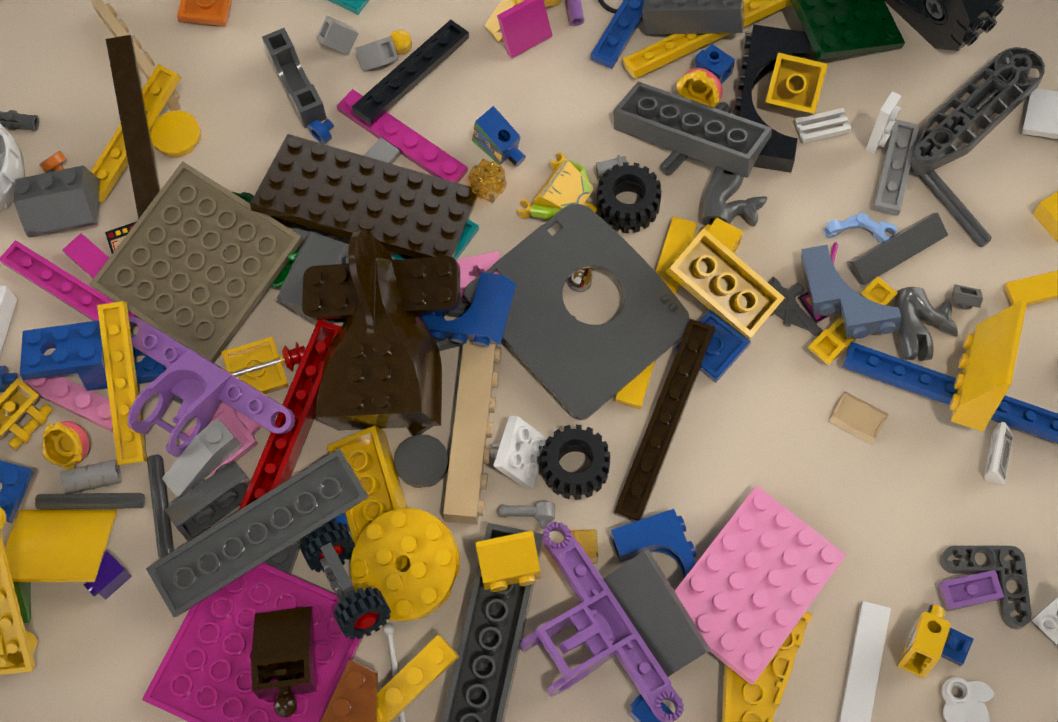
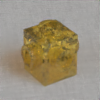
[469,159,507,203]

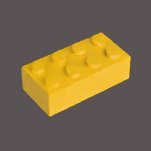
[665,228,785,339]

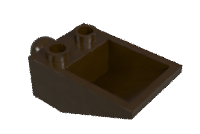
[251,606,317,718]

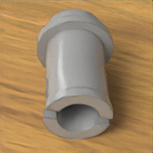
[596,155,627,178]

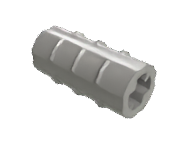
[60,460,122,494]

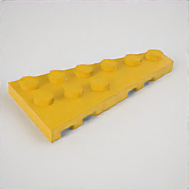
[722,612,813,722]

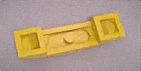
[808,276,898,365]

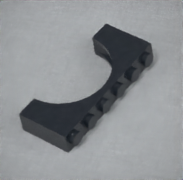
[735,24,811,173]

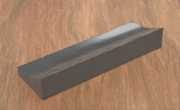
[613,81,772,178]

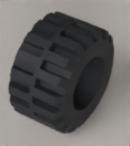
[597,162,662,233]
[541,424,610,500]

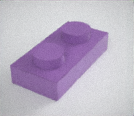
[938,570,1004,612]

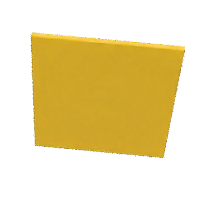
[4,510,118,582]

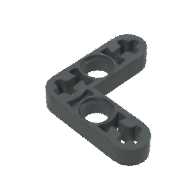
[940,546,1032,629]

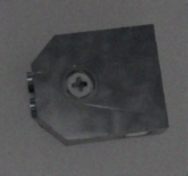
[884,0,1004,51]

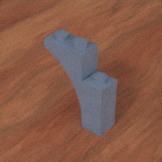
[801,245,901,339]

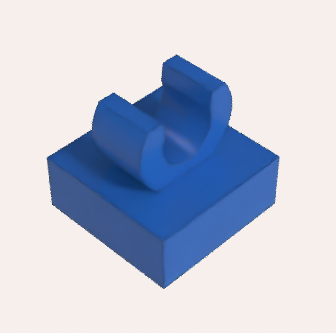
[941,628,974,666]

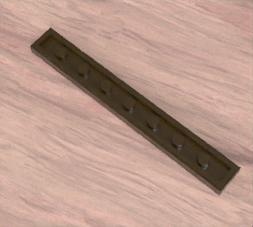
[105,35,160,219]
[614,319,716,522]

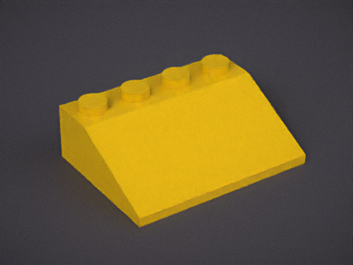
[949,300,1027,432]

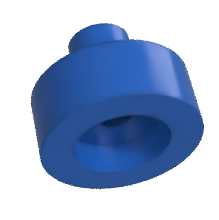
[307,119,334,144]
[0,365,18,392]

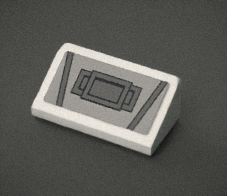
[984,422,1013,485]

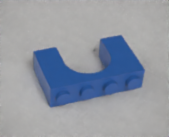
[422,272,516,347]
[610,509,697,579]

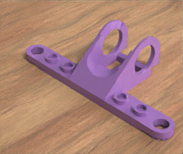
[127,316,295,457]
[519,521,684,722]

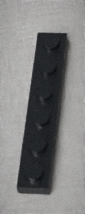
[352,19,469,126]

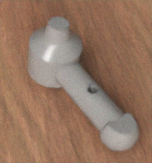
[497,501,555,529]

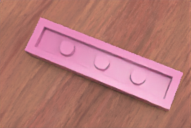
[24,375,113,432]

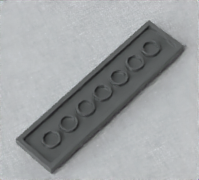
[146,449,369,618]

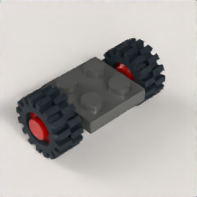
[300,521,391,639]

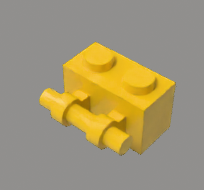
[0,378,53,451]

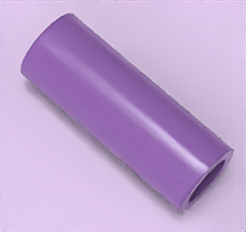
[566,0,584,26]

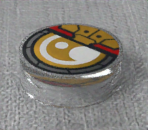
[567,268,593,292]

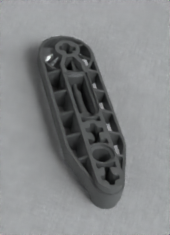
[911,47,1045,176]

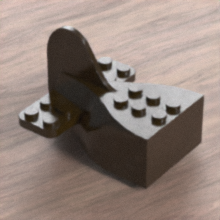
[302,230,460,431]

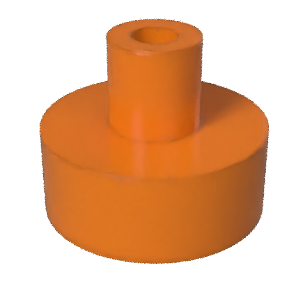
[39,151,66,173]

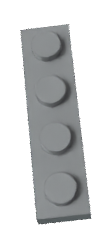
[873,119,919,215]

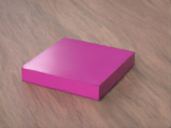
[497,0,553,58]

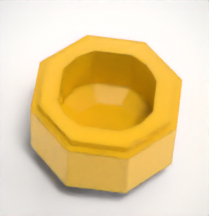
[390,29,412,55]

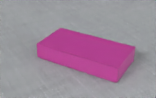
[62,233,109,279]

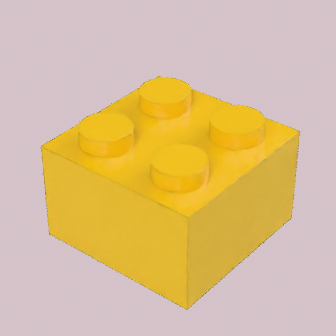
[766,53,828,114]

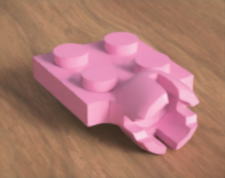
[185,403,263,476]

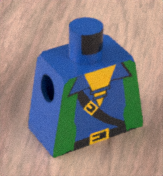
[472,106,526,167]

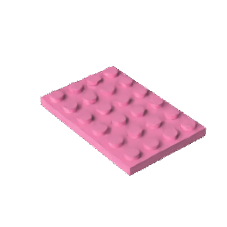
[675,485,846,685]

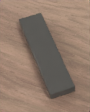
[850,212,948,285]

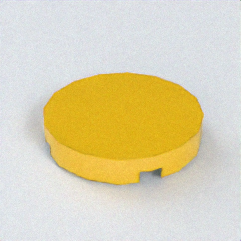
[150,111,201,158]

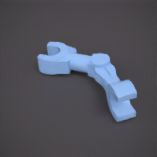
[823,213,898,243]

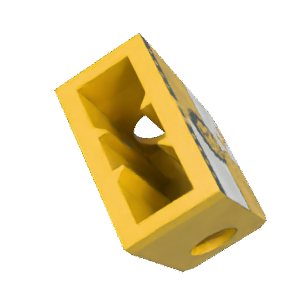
[897,605,951,679]

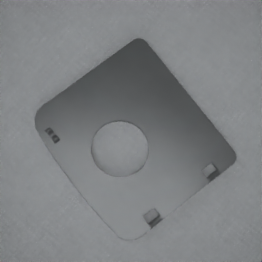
[465,204,690,420]

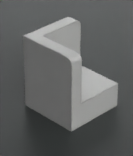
[317,16,359,54]
[355,36,399,71]

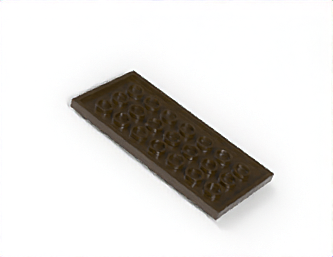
[250,134,479,258]

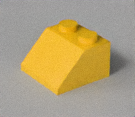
[475,530,541,592]

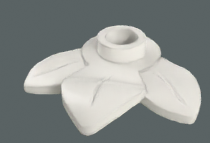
[942,677,995,722]

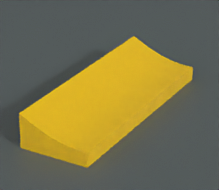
[327,425,411,572]

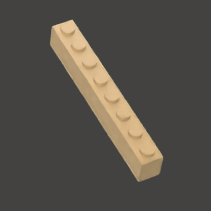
[443,340,501,525]

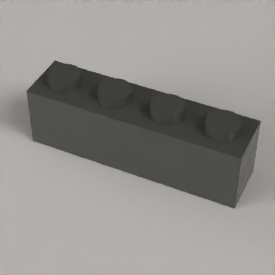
[642,0,745,34]

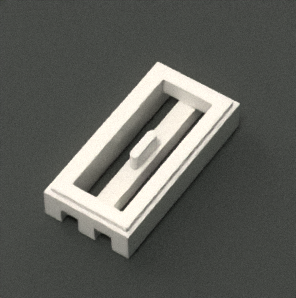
[795,108,851,144]

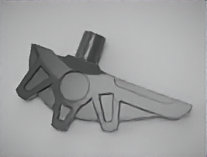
[768,277,823,336]

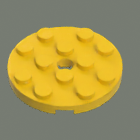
[350,508,460,622]

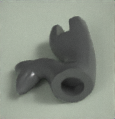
[702,167,767,226]
[894,287,958,361]

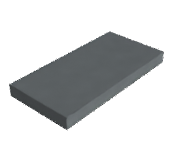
[603,549,711,677]

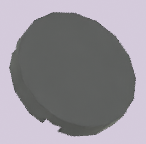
[394,434,449,488]

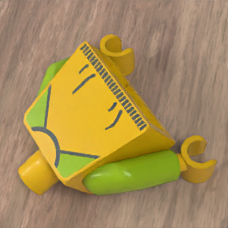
[516,152,598,220]

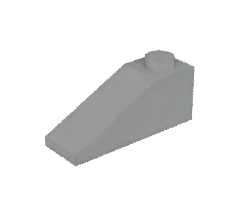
[162,418,243,497]

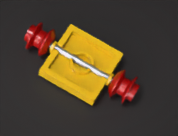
[221,336,305,394]

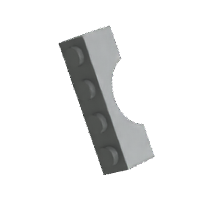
[262,28,327,128]

